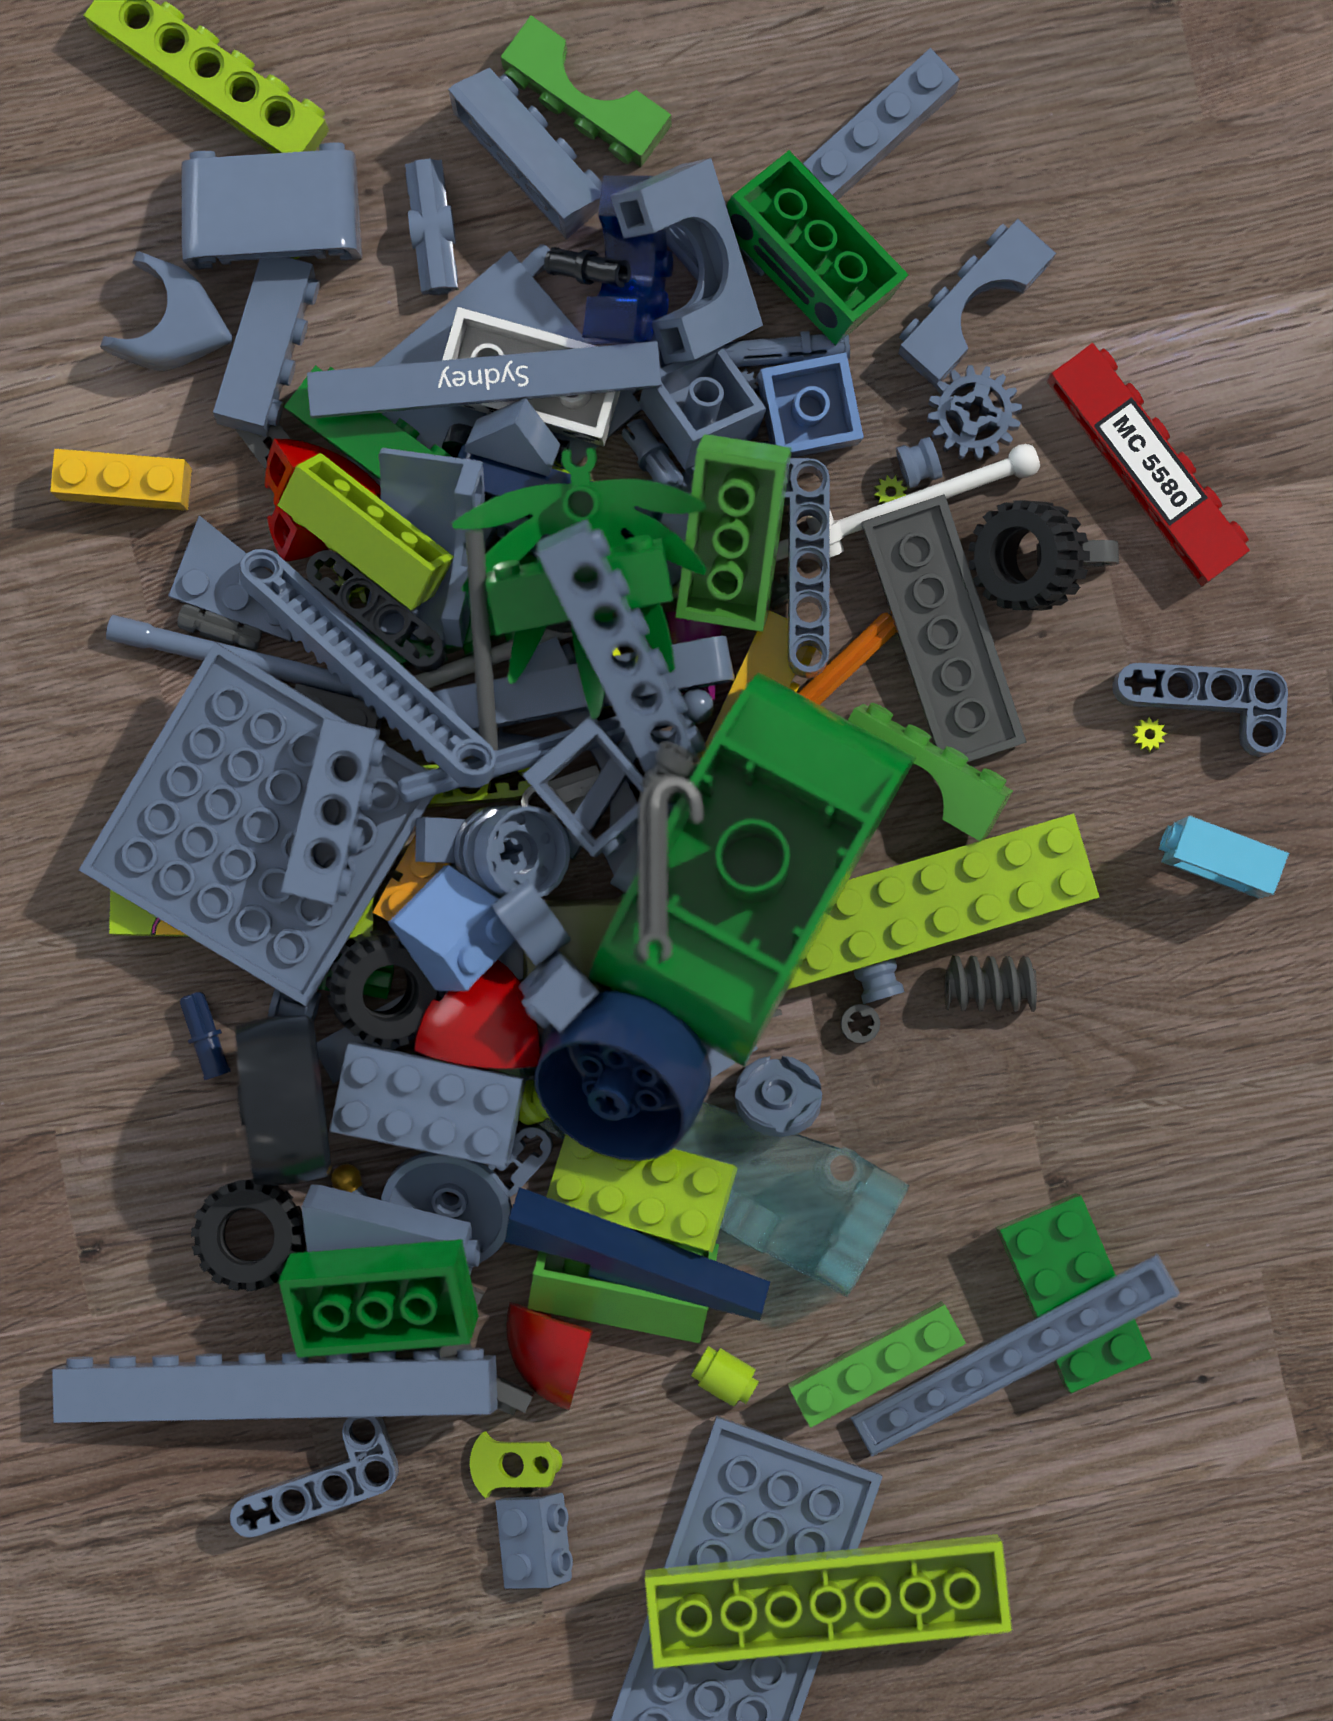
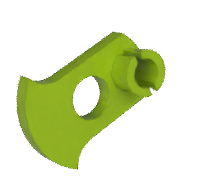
[470,1431,563,1498]

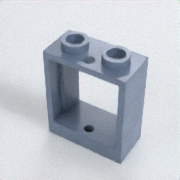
[523,717,645,858]

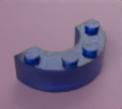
[582,176,674,345]

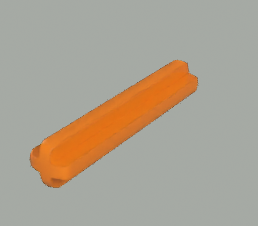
[798,612,897,705]

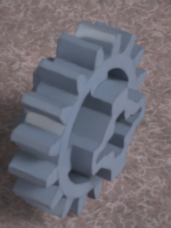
[927,365,1022,461]

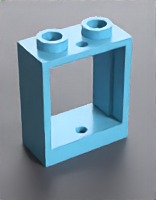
[1159,816,1289,899]

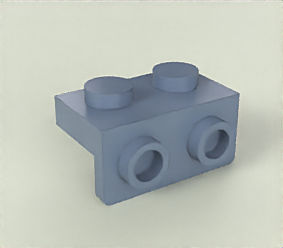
[496,1493,573,1589]

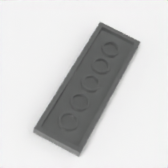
[861,494,1027,762]

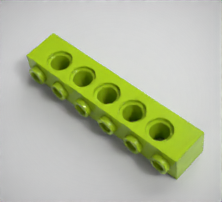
[84,0,329,153]

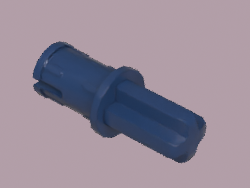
[180,992,231,1080]

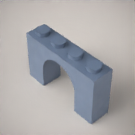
[611,158,763,364]

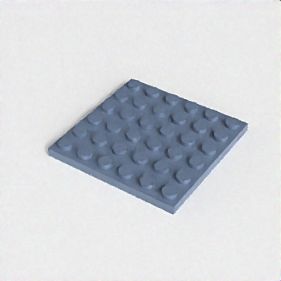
[79,642,434,1007]

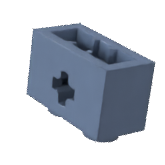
[519,950,598,1032]

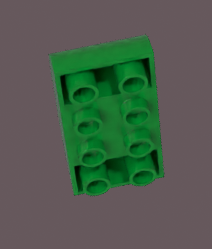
[588,673,916,1067]

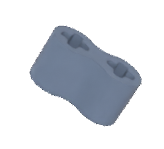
[491,879,572,966]

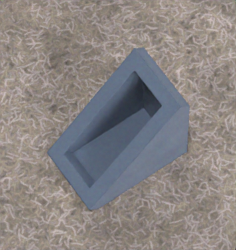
[464,398,560,476]

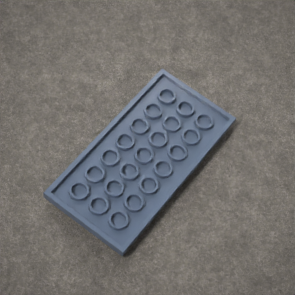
[610,1416,883,1721]

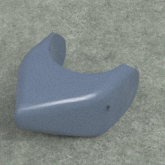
[100,251,233,371]

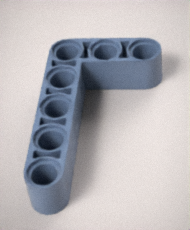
[784,458,830,678]

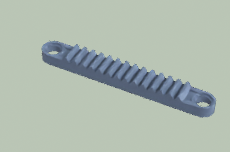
[239,549,496,788]

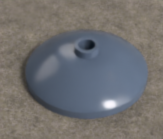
[381,1152,512,1262]

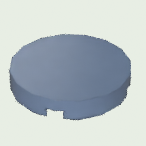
[735,1056,822,1137]

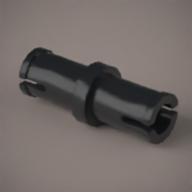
[544,247,631,288]

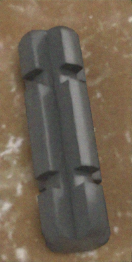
[177,604,262,651]

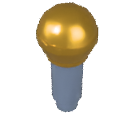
[331,1164,369,1197]

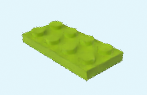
[546,1134,738,1253]

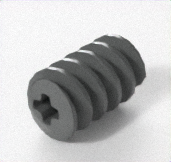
[945,955,1037,1012]

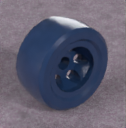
[535,992,711,1161]

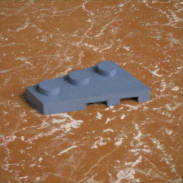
[169,516,293,643]

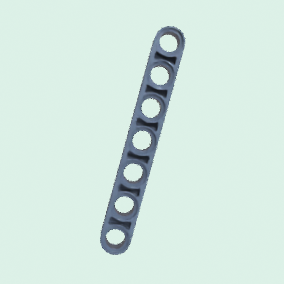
[432,636,735,732]

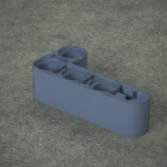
[1112,663,1288,757]
[230,1416,399,1538]

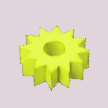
[1131,717,1167,752]

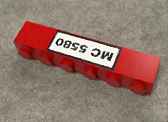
[1047,343,1250,587]

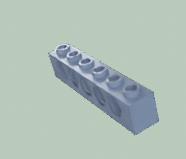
[537,519,706,772]

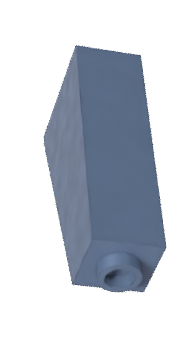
[302,1185,480,1274]

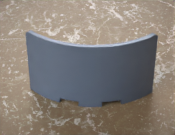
[362,448,484,647]

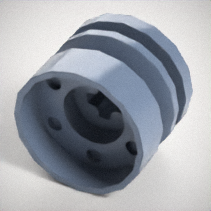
[454,805,570,898]

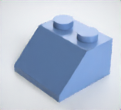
[388,866,516,991]

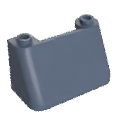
[181,143,362,270]

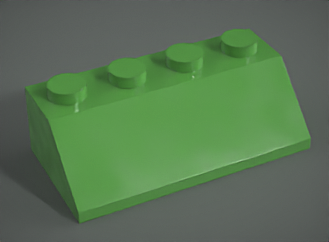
[527,1232,719,1343]

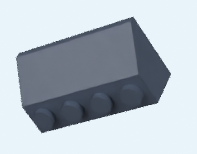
[448,68,605,240]

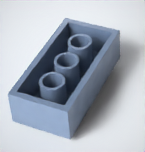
[330,1042,527,1167]

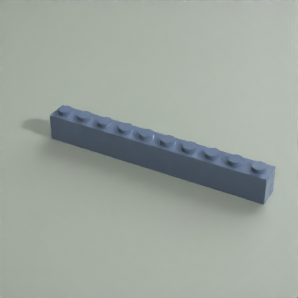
[52,1348,498,1423]

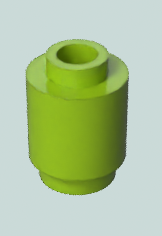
[691,1346,759,1407]

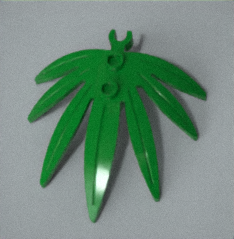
[452,447,707,719]

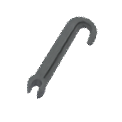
[634,774,703,964]

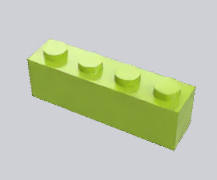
[278,453,454,610]

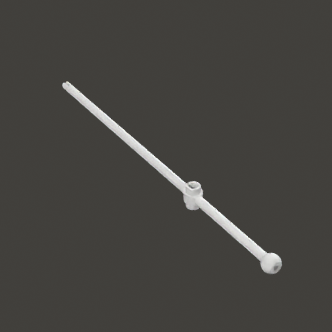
[414,444,1040,689]

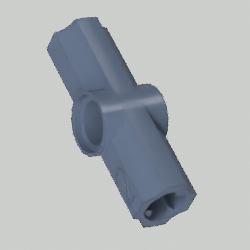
[405,159,458,296]

